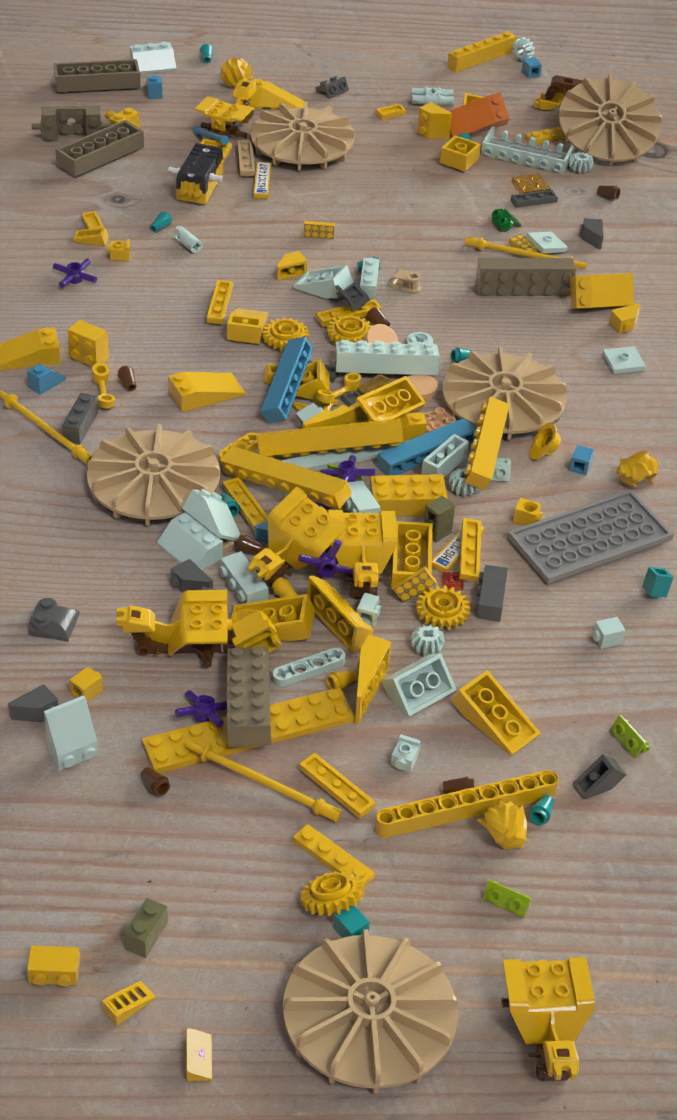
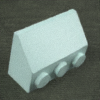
[130,42,176,74]
[157,512,223,570]
[381,653,457,717]

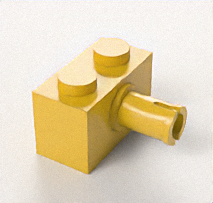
[105,107,140,128]

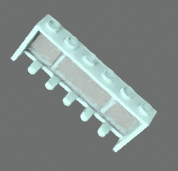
[481,126,574,174]

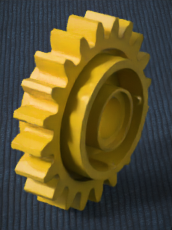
[327,315,372,345]
[263,317,309,351]
[416,585,471,630]
[300,871,364,916]

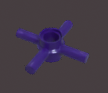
[53,258,97,288]
[320,455,375,482]
[298,540,353,579]
[175,690,227,728]

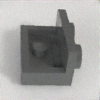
[315,76,349,98]
[335,282,370,311]

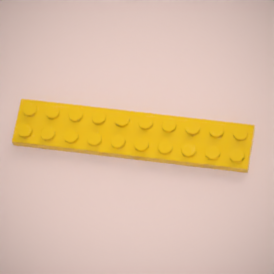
[142,688,355,773]

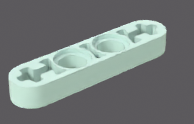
[273,648,345,687]

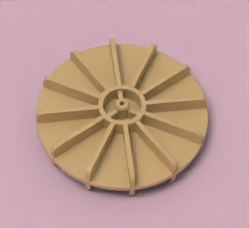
[559,74,662,165]
[251,101,355,171]
[443,347,567,440]
[87,423,220,526]
[283,929,458,1094]

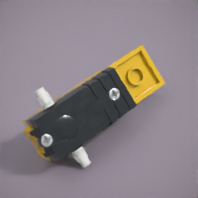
[168,139,232,205]

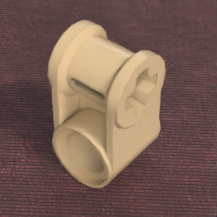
[389,269,421,293]

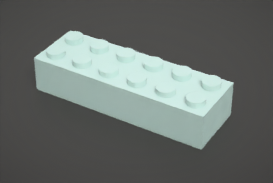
[335,340,440,375]

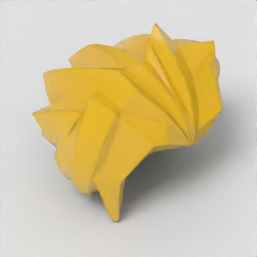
[220,57,253,88]
[615,451,658,487]
[477,799,527,850]

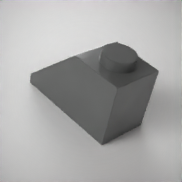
[579,218,604,249]
[170,559,213,593]
[8,684,58,723]
[573,754,627,799]

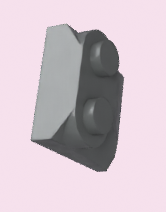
[29,598,80,642]

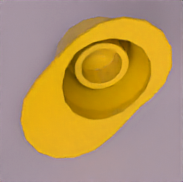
[529,423,561,460]

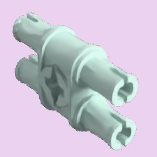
[411,86,454,106]

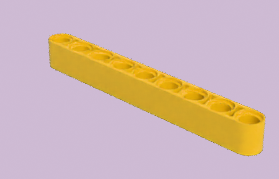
[375,770,559,838]

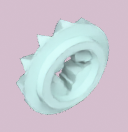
[407,332,433,345]

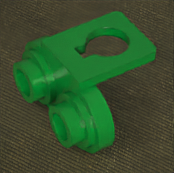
[492,209,521,232]

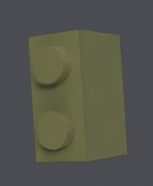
[424,496,455,542]
[124,898,168,958]

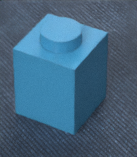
[522,57,542,78]
[569,445,594,475]

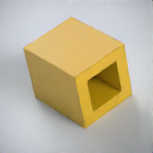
[69,666,103,702]

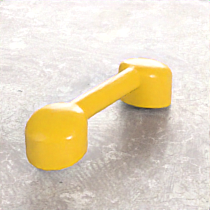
[92,363,115,409]
[317,372,361,404]

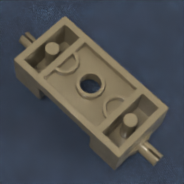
[32,106,111,141]

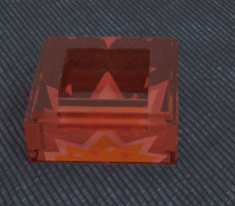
[442,572,464,590]

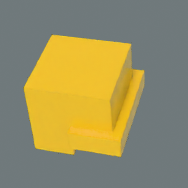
[232,610,283,654]

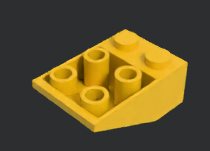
[227,308,269,344]

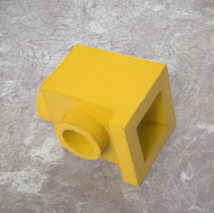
[107,239,131,261]

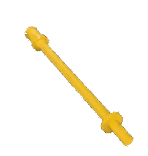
[465,236,587,269]
[0,390,93,466]
[185,740,342,823]

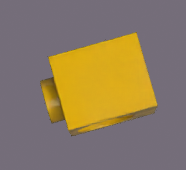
[513,497,543,526]

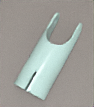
[175,226,202,253]

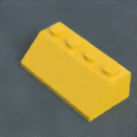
[307,575,374,654]

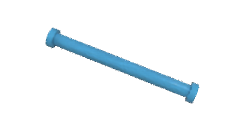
[193,126,229,145]

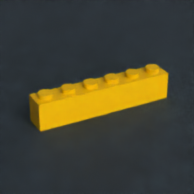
[447,31,517,73]
[464,396,510,490]

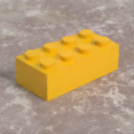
[369,474,448,516]
[391,521,433,592]

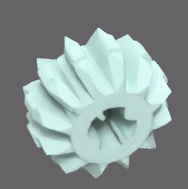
[512,37,535,61]
[569,152,594,174]
[448,468,478,497]
[411,624,445,657]

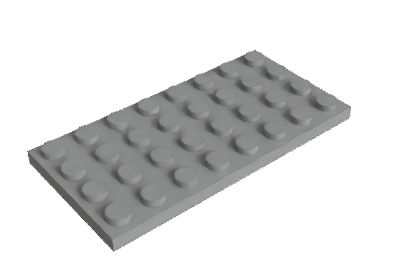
[507,490,674,584]

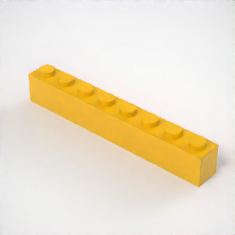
[257,418,403,458]
[220,446,352,509]

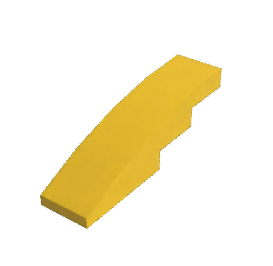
[303,402,365,428]

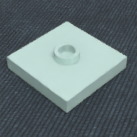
[526,232,568,254]
[603,346,646,374]

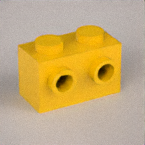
[27,945,81,987]

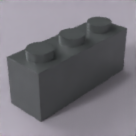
[62,393,98,445]
[474,565,508,622]

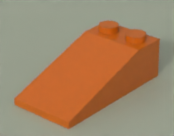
[449,92,510,137]

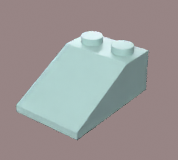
[293,265,353,299]
[182,489,241,542]
[44,695,98,771]

